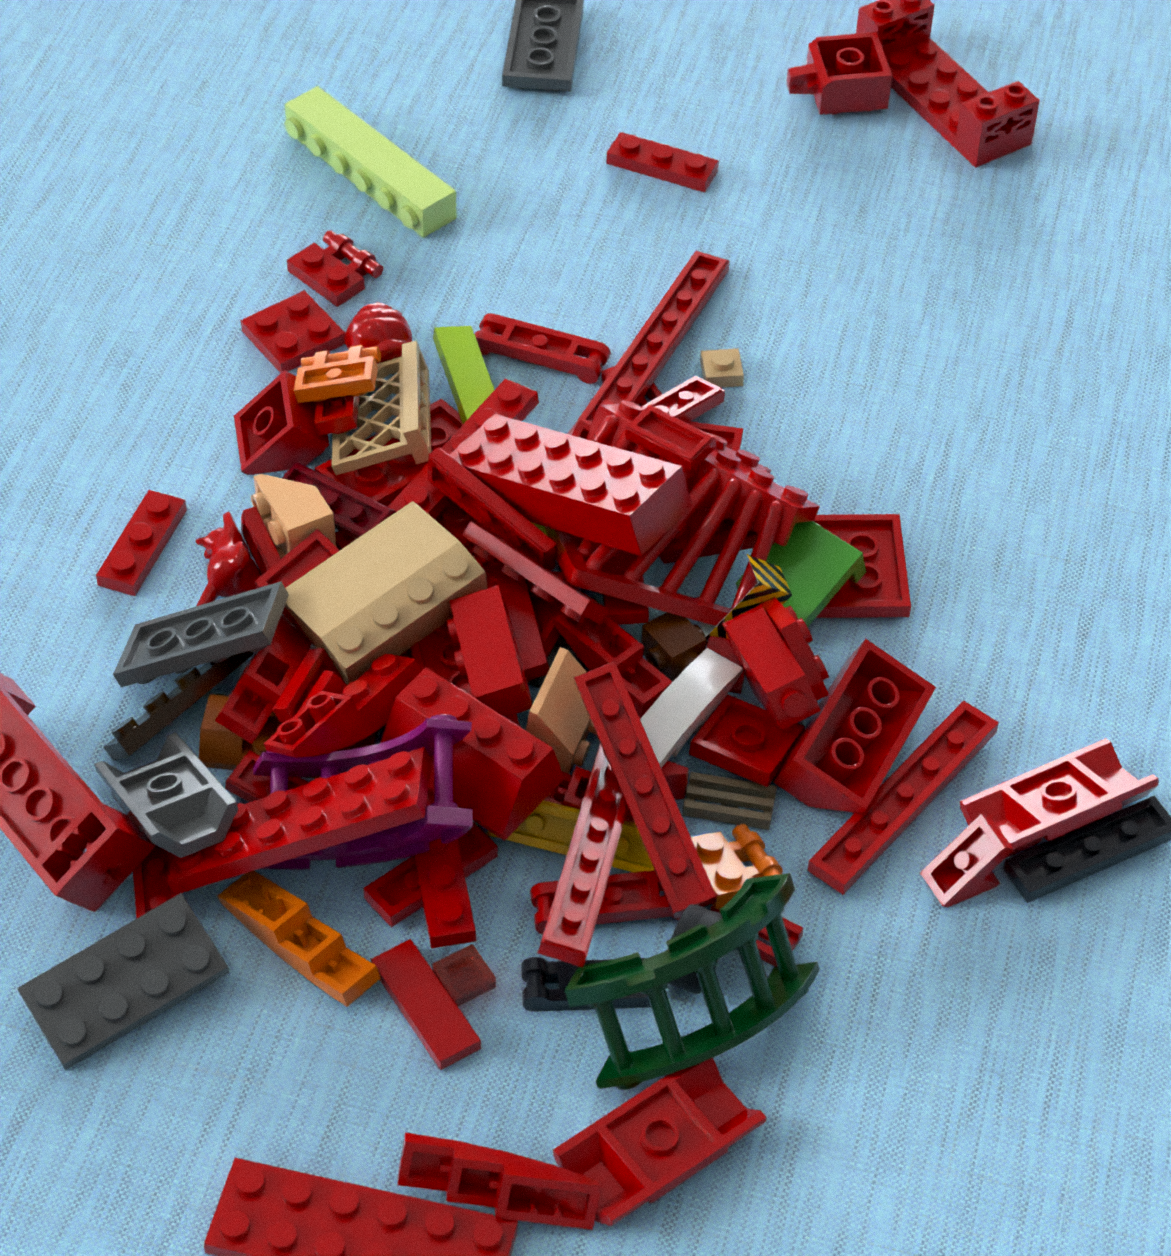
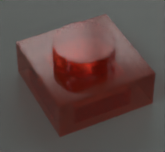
[432,944,496,1006]

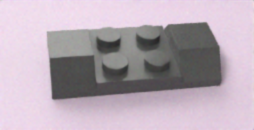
[94,732,238,858]

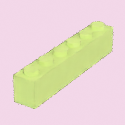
[285,86,457,238]

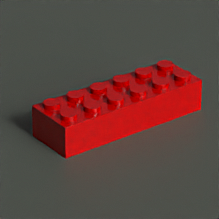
[449,414,693,556]

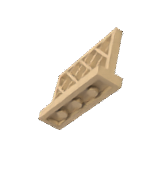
[332,340,431,475]

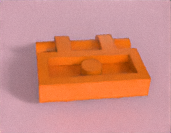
[294,345,381,403]
[691,824,783,909]

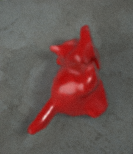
[195,512,261,606]

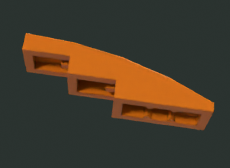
[218,871,381,1007]

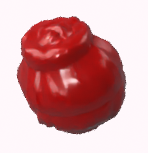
[345,302,413,374]

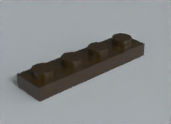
[103,651,254,761]

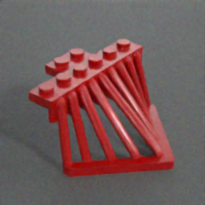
[545,400,820,626]

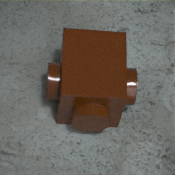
[641,612,707,681]

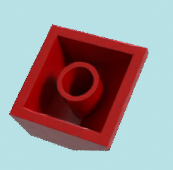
[234,370,329,475]

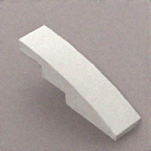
[640,648,743,768]

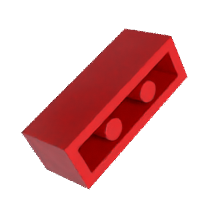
[446,585,533,717]

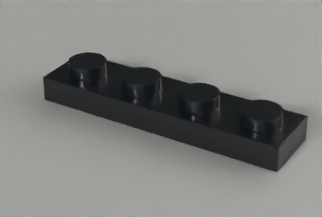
[1003,796,1171,903]

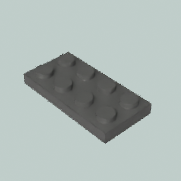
[502,0,584,91]
[113,582,289,687]
[17,893,229,1070]

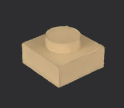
[700,348,744,388]

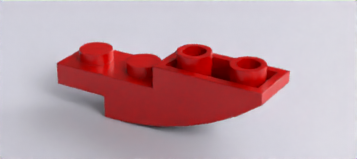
[214,615,311,744]
[264,653,421,758]

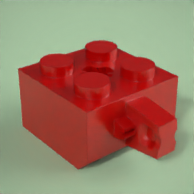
[786,32,892,115]

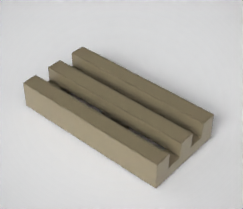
[683,772,777,830]

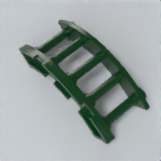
[565,873,820,1090]

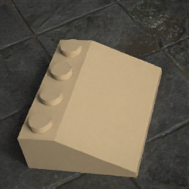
[285,501,487,685]

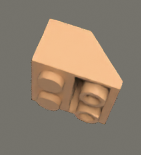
[251,474,336,559]

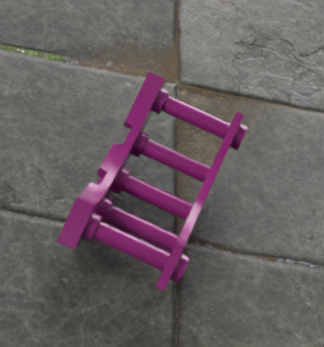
[253,714,473,870]

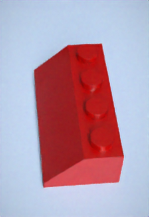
[773,639,936,814]
[380,667,564,841]

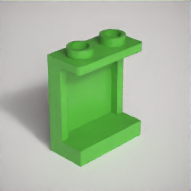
[735,521,866,627]

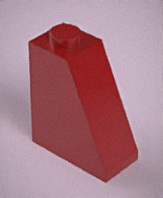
[723,605,821,730]

